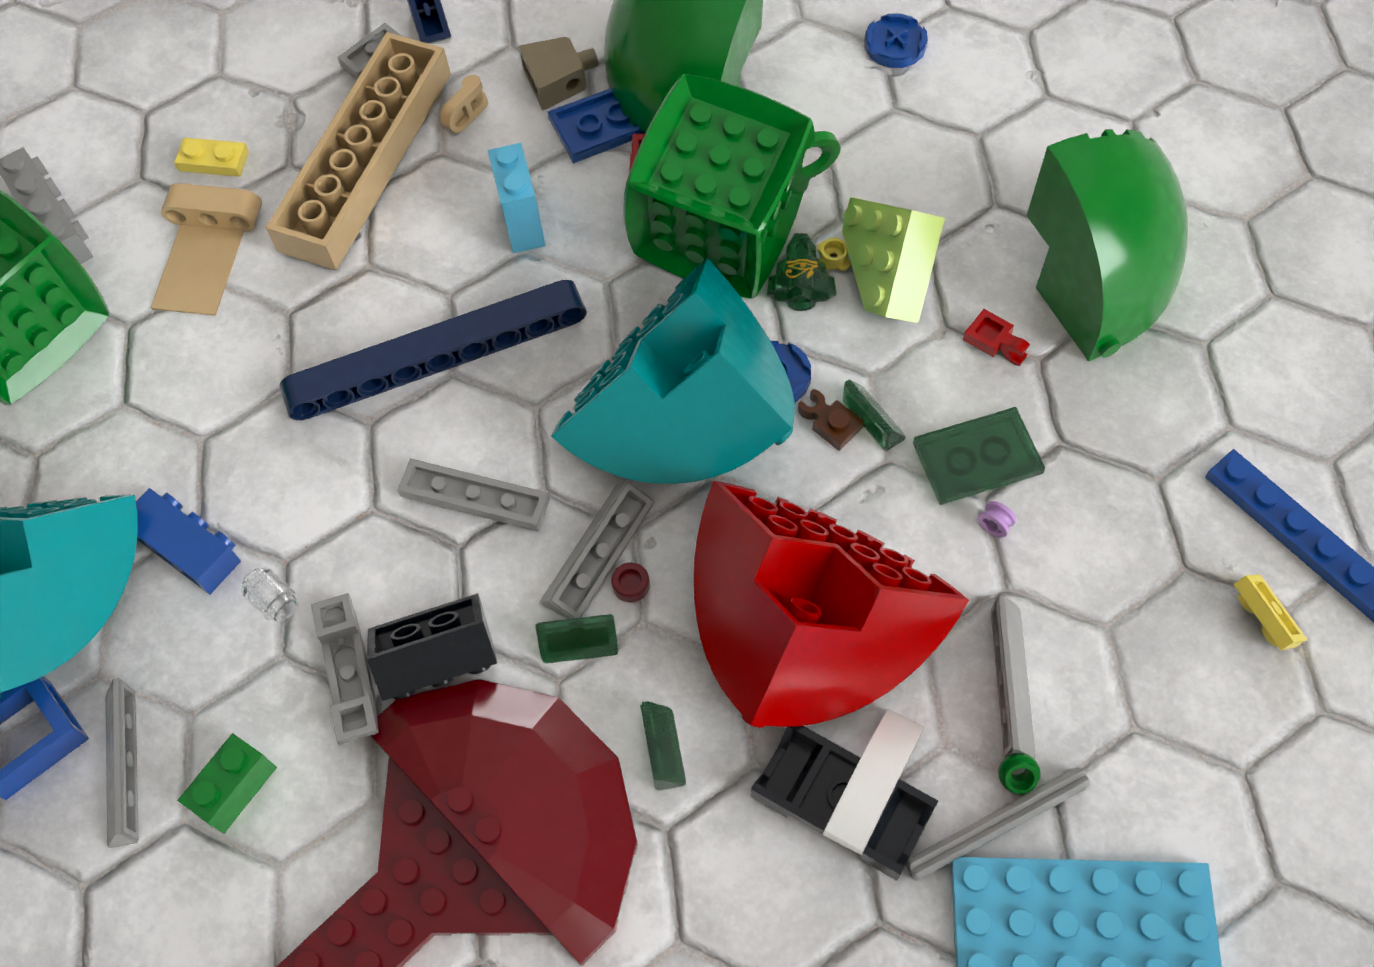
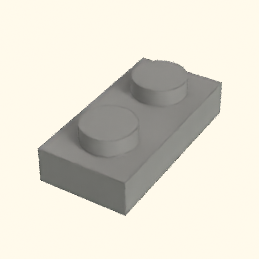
[337,23,401,79]

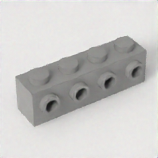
[0,147,93,264]

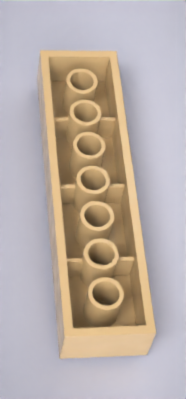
[265,32,451,271]

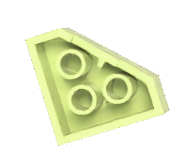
[842,197,945,323]

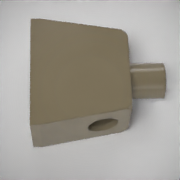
[518,37,599,111]

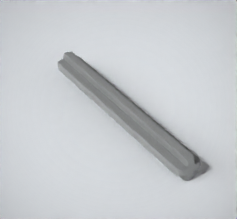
[906,767,1090,881]

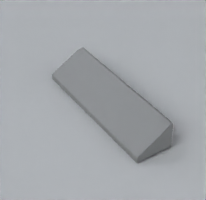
[540,480,655,623]
[990,595,1036,759]
[105,678,139,848]

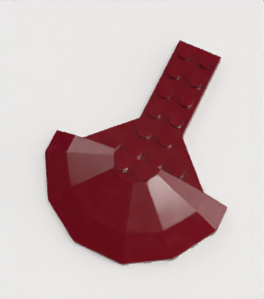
[277,679,638,967]

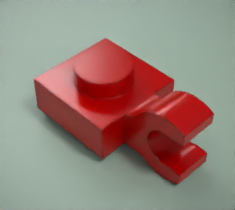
[963,309,1030,366]

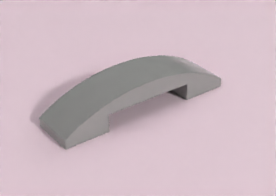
[311,593,379,745]

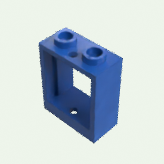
[0,676,89,800]

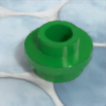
[998,753,1040,794]

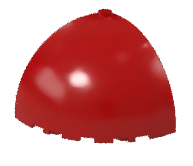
[693,480,969,728]

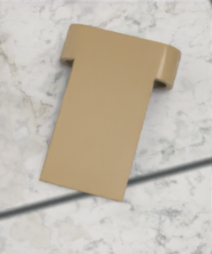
[150,183,262,316]

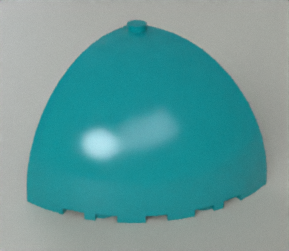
[551,258,795,484]
[0,495,138,698]

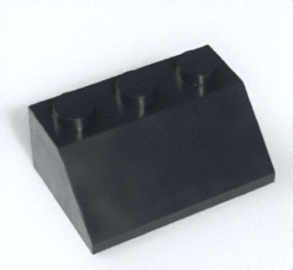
[367,593,497,701]

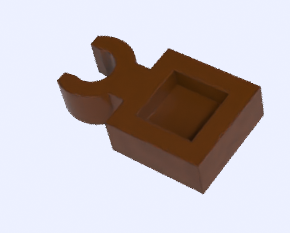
[798,389,864,451]

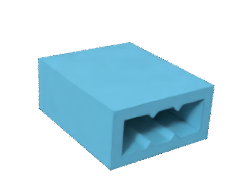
[488,143,546,253]

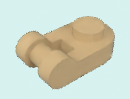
[440,75,488,133]

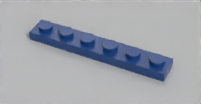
[1205,449,1374,622]

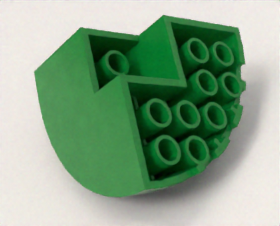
[604,0,763,133]
[1026,129,1188,362]

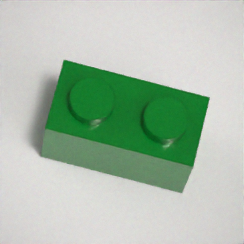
[177,733,277,834]

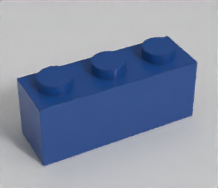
[136,488,241,595]

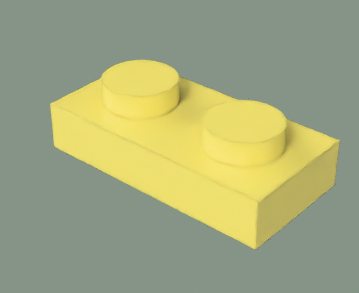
[174,137,249,177]
[1234,574,1307,651]

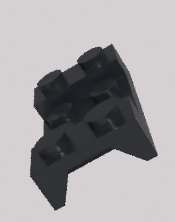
[751,726,938,881]

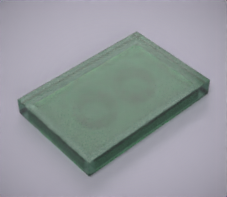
[913,407,1045,505]

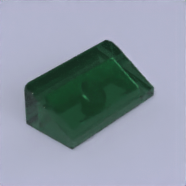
[842,379,906,451]
[535,614,619,664]
[640,701,686,791]

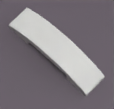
[823,709,924,855]

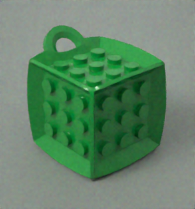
[623,73,841,299]
[0,190,109,405]

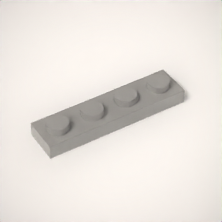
[397,458,550,531]

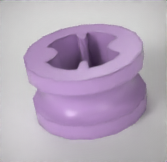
[977,501,1017,538]

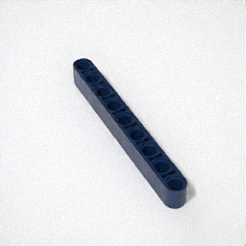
[279,280,587,420]

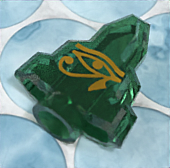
[767,233,836,311]

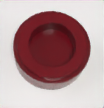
[611,562,650,603]

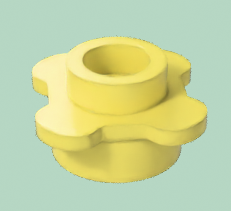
[817,238,851,271]

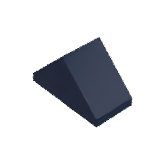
[407,0,451,43]

